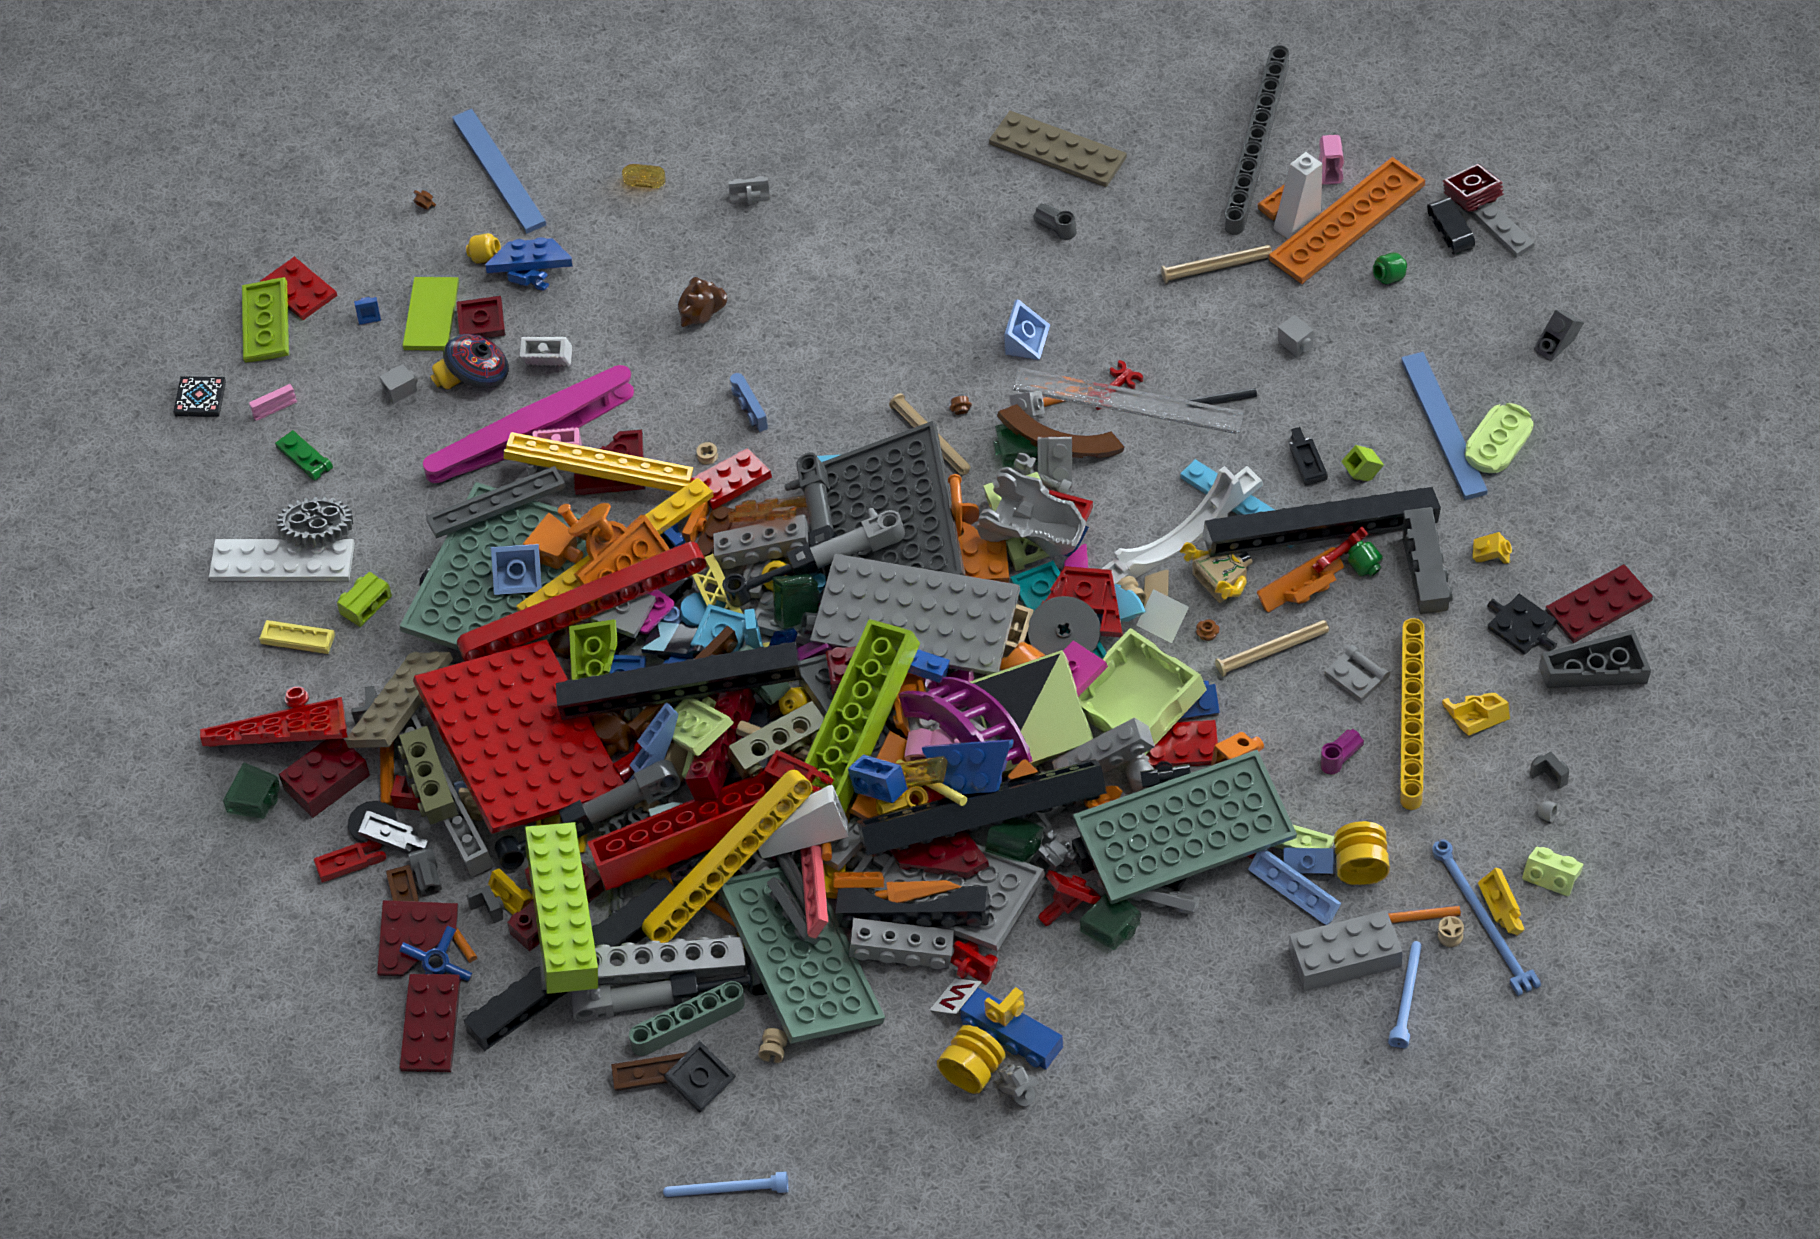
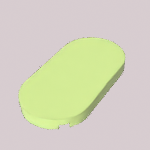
[1465,403,1534,473]

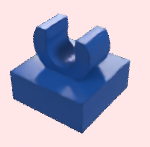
[354,296,381,325]

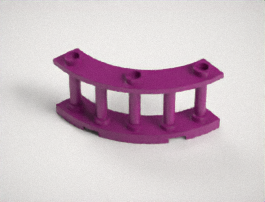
[898,677,1033,765]

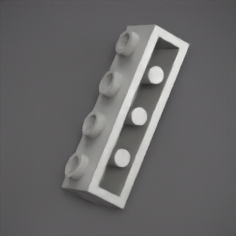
[714,514,811,569]
[1052,718,1155,774]
[849,918,954,969]

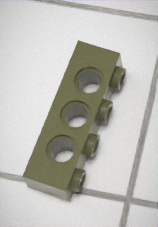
[727,701,824,779]
[398,726,458,825]

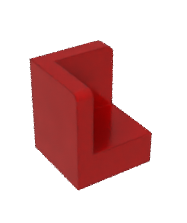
[390,775,422,811]

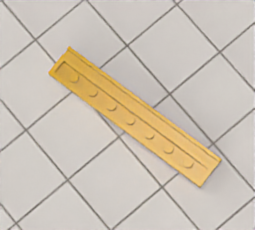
[503,432,693,492]

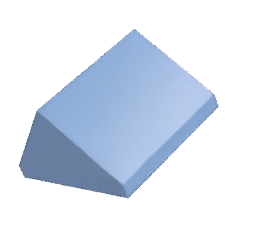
[1004,299,1050,360]
[491,544,542,595]

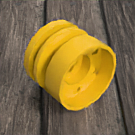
[1334,821,1390,885]
[937,1025,1005,1094]

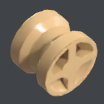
[1438,916,1464,947]

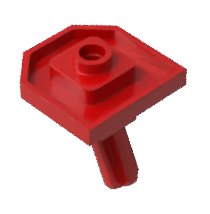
[1038,870,1102,926]

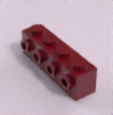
[507,861,604,952]

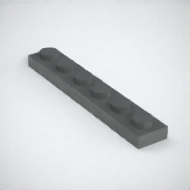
[426,466,565,539]

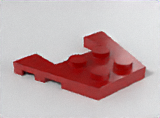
[1041,566,1123,638]

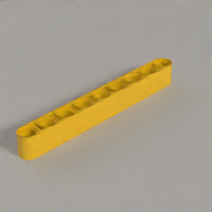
[1400,618,1424,810]
[642,770,812,943]

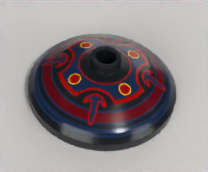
[443,334,509,388]

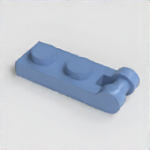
[730,373,768,432]

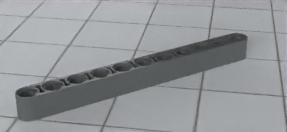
[1225,45,1289,235]

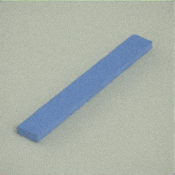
[452,109,546,234]
[1401,352,1487,500]

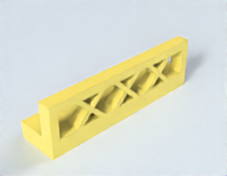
[692,554,743,614]

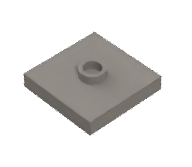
[591,594,656,638]

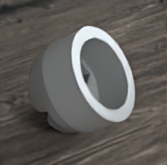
[1537,801,1558,822]

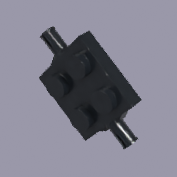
[1487,593,1557,655]

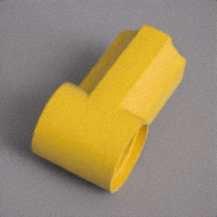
[875,786,928,815]

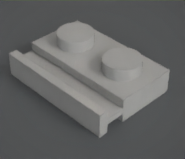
[1038,437,1072,482]

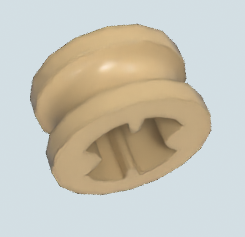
[697,442,718,464]

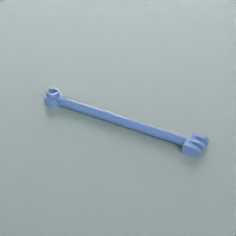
[1432,839,1541,996]

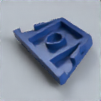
[486,237,573,273]
[922,739,1013,794]

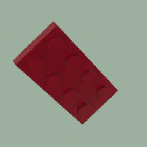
[1545,564,1653,643]
[400,974,461,1072]

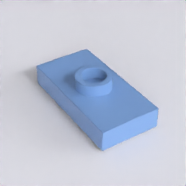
[1284,848,1335,874]

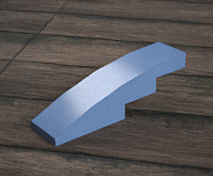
[628,703,679,782]

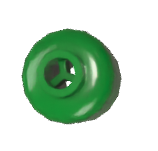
[1372,252,1407,284]
[1348,541,1383,577]

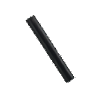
[1187,388,1257,408]

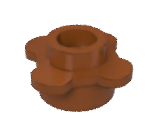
[413,190,436,210]

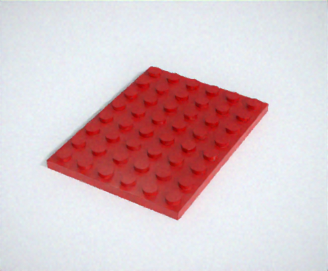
[413,639,624,834]

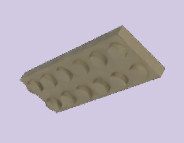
[989,110,1127,187]
[345,651,453,748]

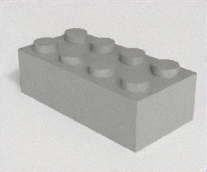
[1289,910,1403,991]

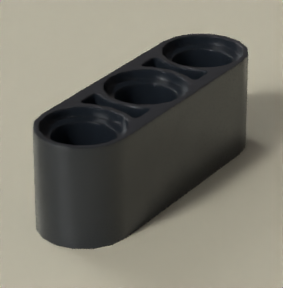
[1427,197,1475,254]

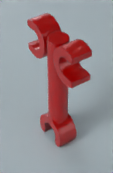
[1087,360,1143,410]
[1312,527,1368,573]

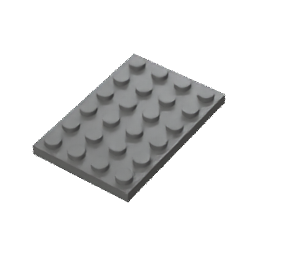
[868,844,1045,951]

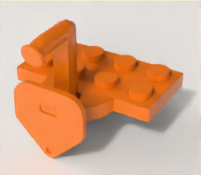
[948,474,1009,583]
[557,503,670,585]

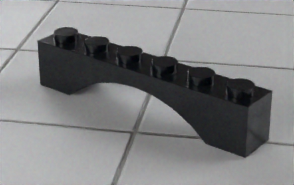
[835,886,991,928]

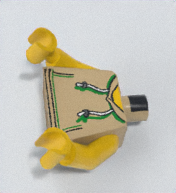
[1179,542,1252,603]

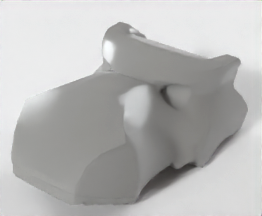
[977,467,1086,557]

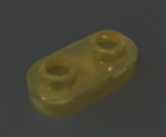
[622,164,666,188]

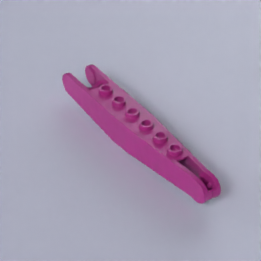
[423,365,634,483]

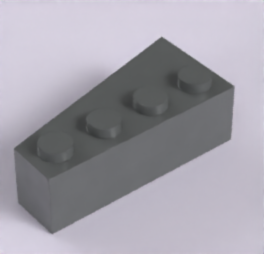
[1402,507,1453,614]
[1539,629,1651,688]

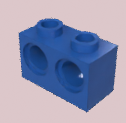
[848,755,908,803]

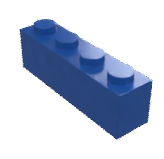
[960,987,1063,1070]

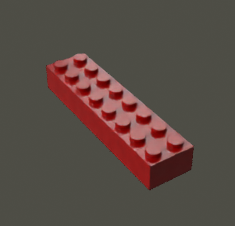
[587,771,781,890]

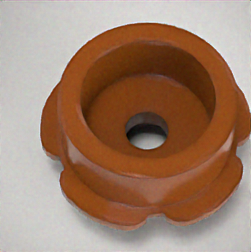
[949,396,972,415]
[1196,619,1220,641]

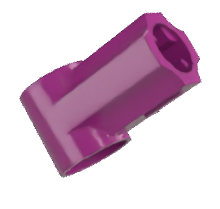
[1320,729,1364,775]

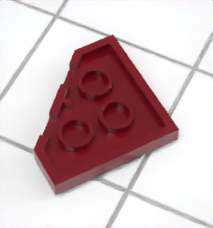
[574,429,645,495]
[888,830,989,878]
[377,900,458,976]

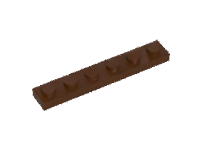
[628,625,738,741]

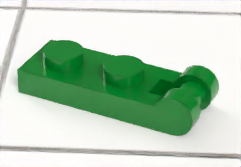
[275,430,333,481]

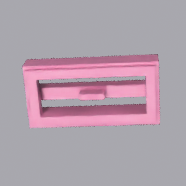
[249,384,297,421]

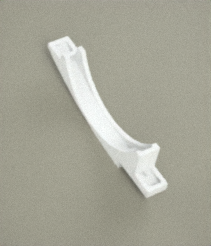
[1102,466,1263,584]

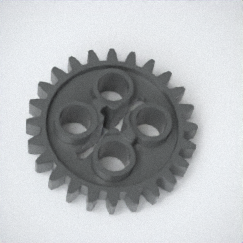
[276,496,354,548]

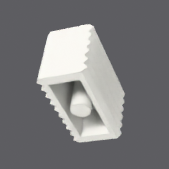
[520,337,572,367]

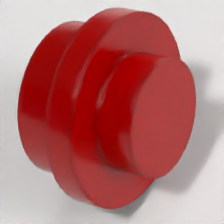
[285,686,309,708]

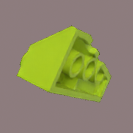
[569,619,617,717]

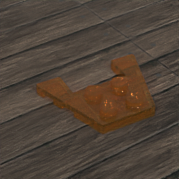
[728,495,807,522]

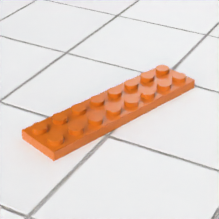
[1269,157,1425,284]

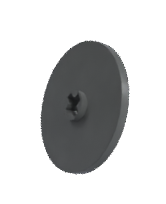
[1028,596,1100,655]

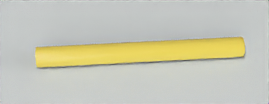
[895,759,967,806]

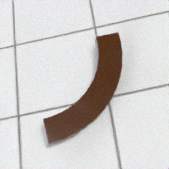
[997,404,1125,458]

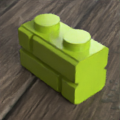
[337,571,392,627]

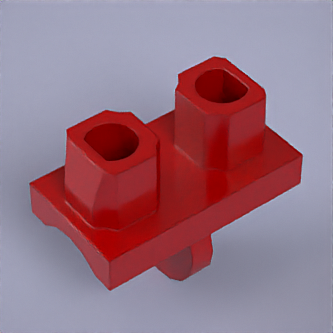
[950,940,998,985]

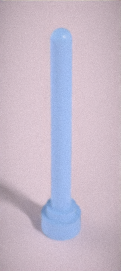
[1388,941,1421,1048]
[663,1171,788,1197]

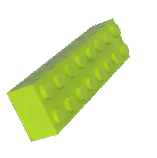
[805,619,920,813]
[525,822,598,994]

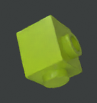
[1341,445,1384,481]

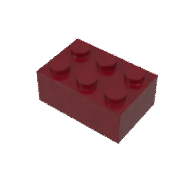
[279,738,370,818]

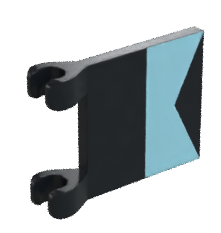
[641,622,704,659]

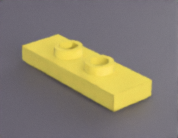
[259,620,335,654]

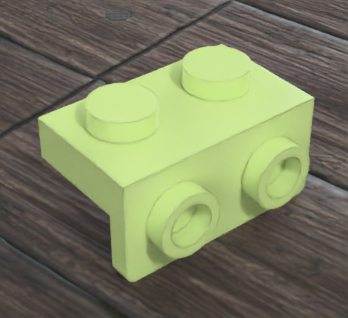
[1522,847,1584,896]

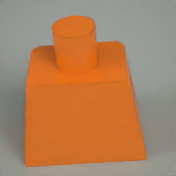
[523,513,583,569]
[1211,732,1264,766]

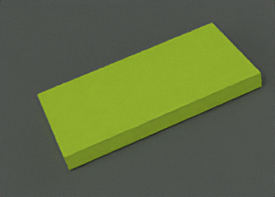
[242,277,289,363]
[403,277,459,351]

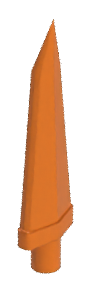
[875,880,962,903]

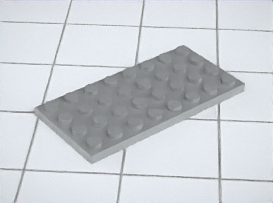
[810,554,1020,675]

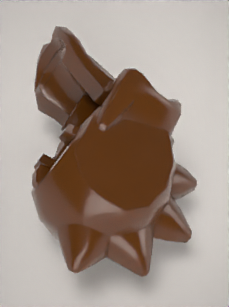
[678,277,727,327]
[589,709,634,758]

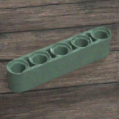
[629,981,745,1056]

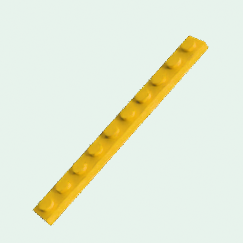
[516,478,713,611]

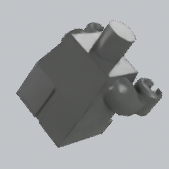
[1029,830,1078,880]

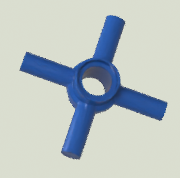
[399,926,472,982]

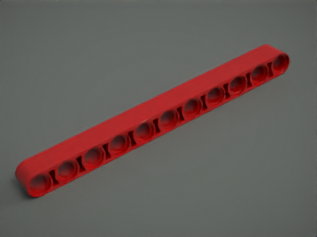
[456,542,707,662]

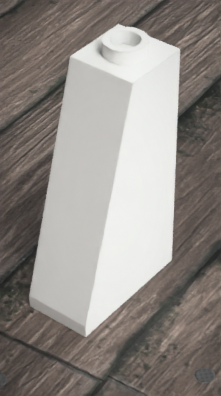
[1274,152,1322,239]
[758,785,848,859]

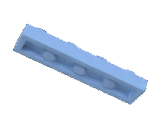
[1248,849,1341,925]

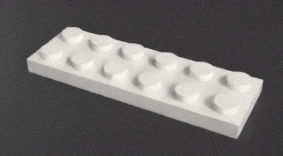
[209,539,355,581]

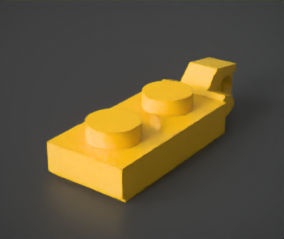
[1478,868,1525,936]

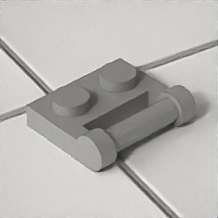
[1325,645,1390,702]

